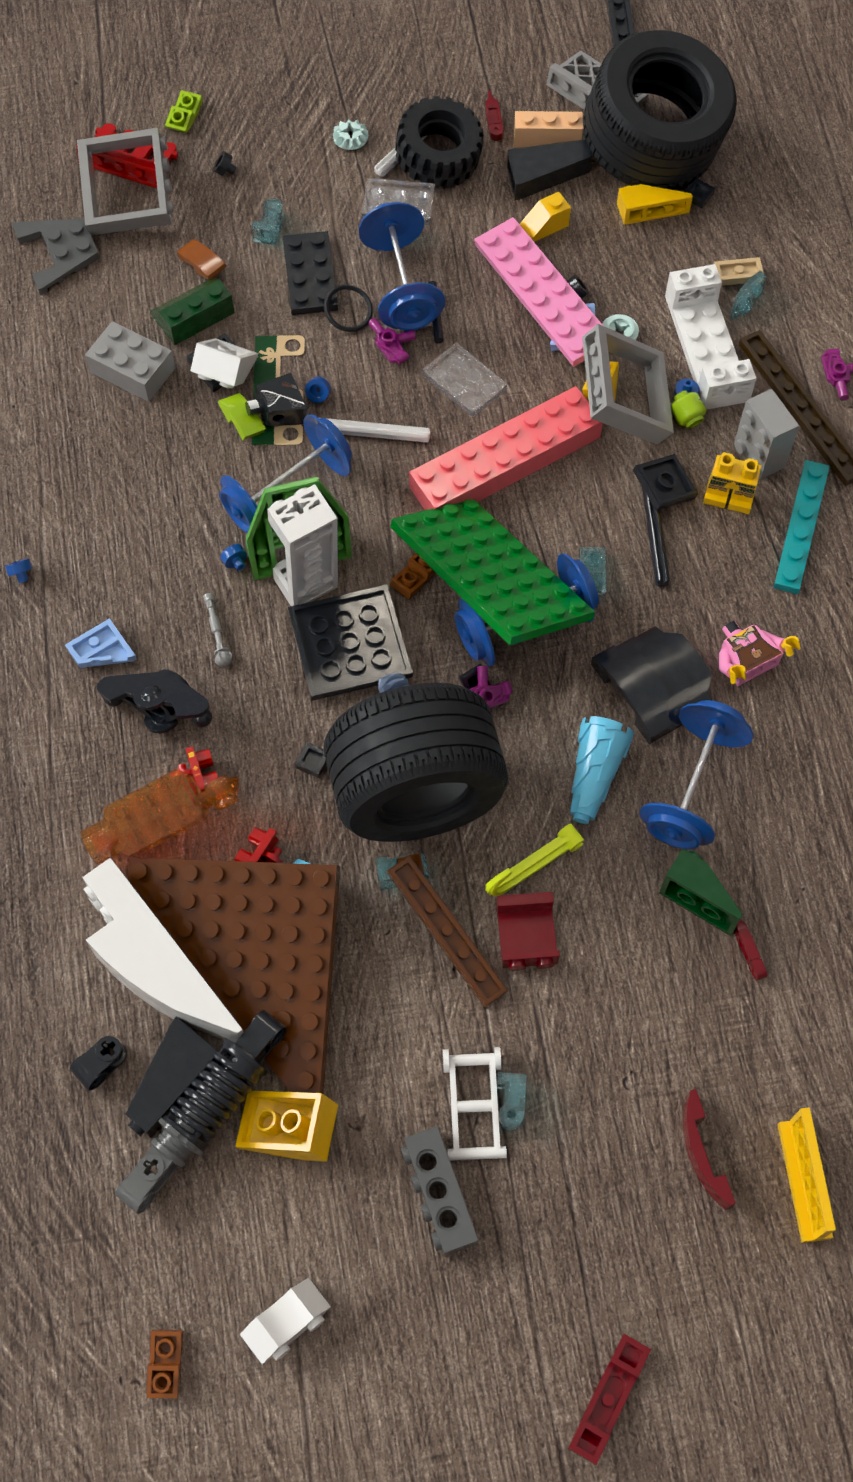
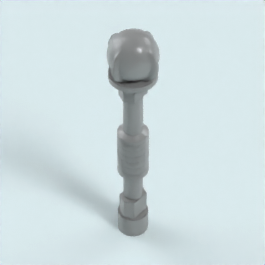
[203,593,232,667]

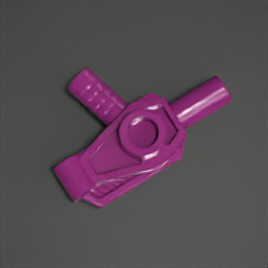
[369,318,416,365]
[821,348,853,401]
[470,666,513,708]

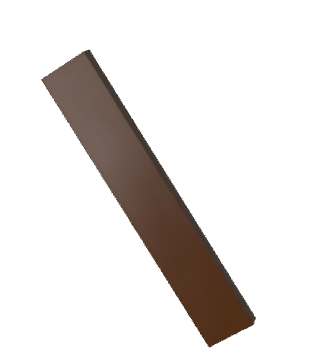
[386,855,508,1008]

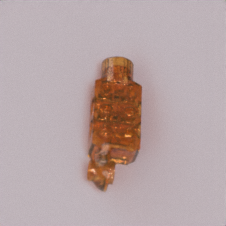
[81,769,239,865]

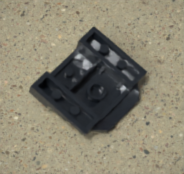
[591,626,713,744]

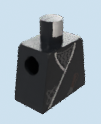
[245,373,308,426]

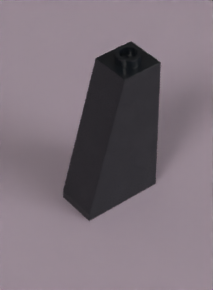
[507,139,595,200]
[126,1016,218,1138]

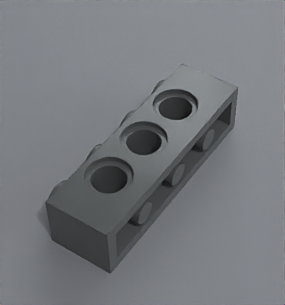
[401,1126,478,1257]

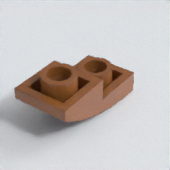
[177,239,227,280]
[390,553,436,600]
[146,1329,183,1398]

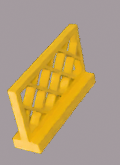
[777,1107,836,1243]

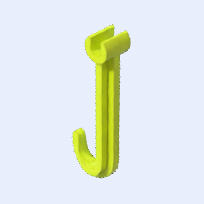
[485,824,584,897]

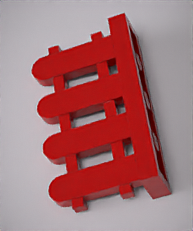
[76,123,178,189]

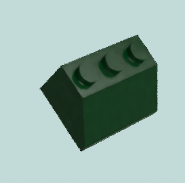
[150,279,235,345]

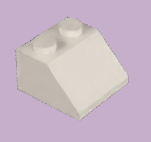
[190,338,258,388]

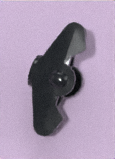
[97,669,212,734]

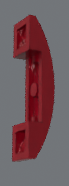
[683,1089,735,1210]
[568,1334,651,1465]

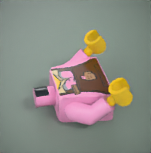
[719,621,801,687]

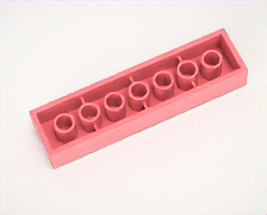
[409,386,603,510]

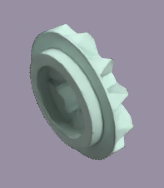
[333,119,368,150]
[602,314,639,340]

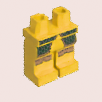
[703,452,762,514]

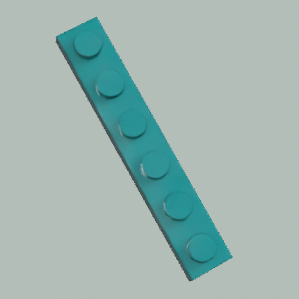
[773,460,830,594]

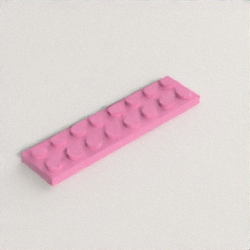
[474,217,603,367]

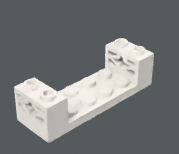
[665,264,756,410]
[267,484,338,606]

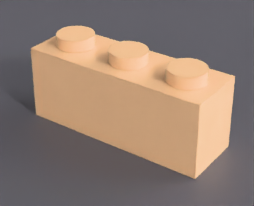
[514,111,583,148]

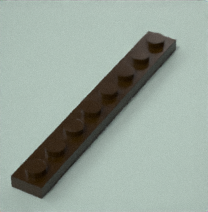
[738,330,853,486]

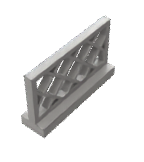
[546,51,649,109]

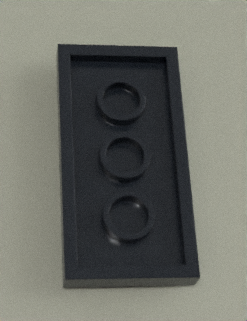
[283,231,338,315]

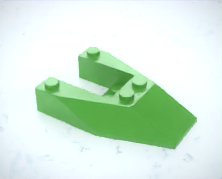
[245,476,352,580]

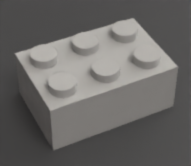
[85,321,176,402]
[734,389,799,479]

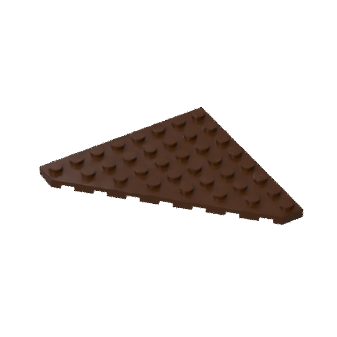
[128,857,340,1094]

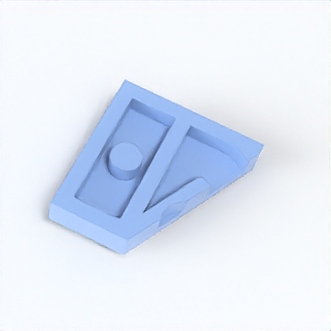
[65,618,136,668]

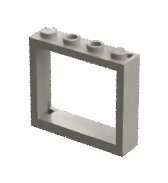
[77,128,174,236]
[582,324,674,444]

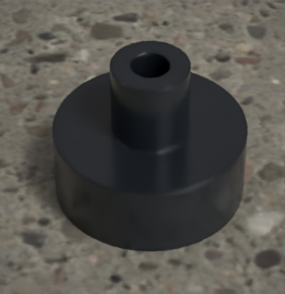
[213,151,237,176]
[567,275,589,299]

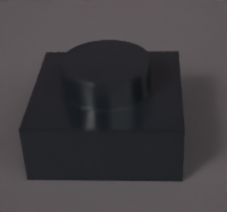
[685,178,715,208]
[295,742,327,778]

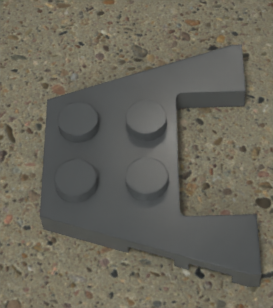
[12,218,99,295]

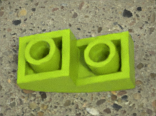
[165,90,203,133]
[218,393,266,441]

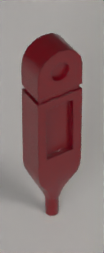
[485,91,503,141]
[734,919,767,981]

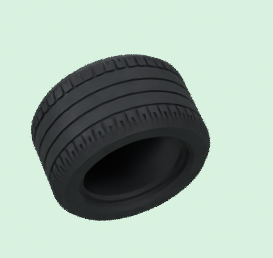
[583,30,737,190]
[324,683,508,842]

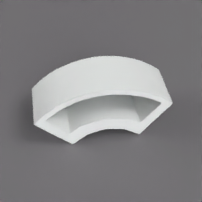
[240,1278,331,1364]

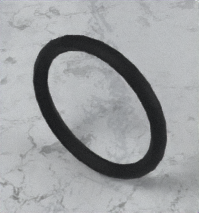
[324,285,373,332]

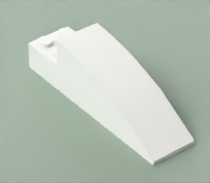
[82,858,244,1043]

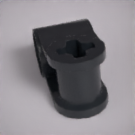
[70,1036,127,1091]

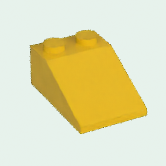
[235,1091,338,1162]

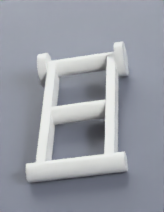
[443,1047,507,1161]

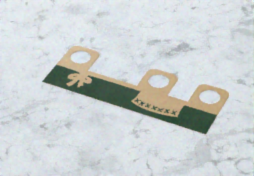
[252,335,305,445]

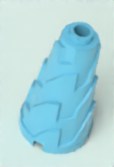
[570,716,634,824]

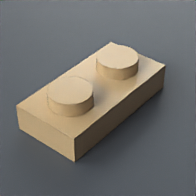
[714,257,764,286]

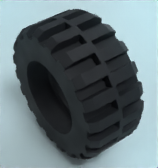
[395,96,484,189]

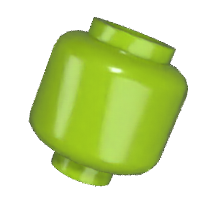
[671,390,707,429]

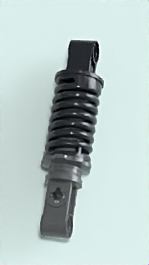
[115,1010,287,1214]

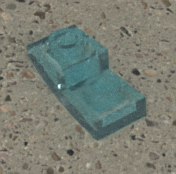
[730,270,767,320]
[579,547,606,595]

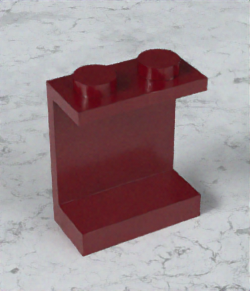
[496,892,560,971]

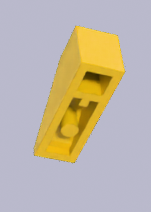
[617,184,693,225]

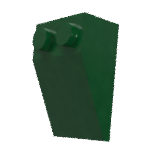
[659,849,743,936]

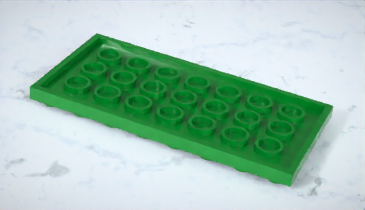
[390,499,595,645]

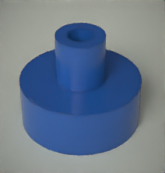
[305,377,331,403]
[674,379,699,396]
[220,544,247,571]
[5,558,32,583]

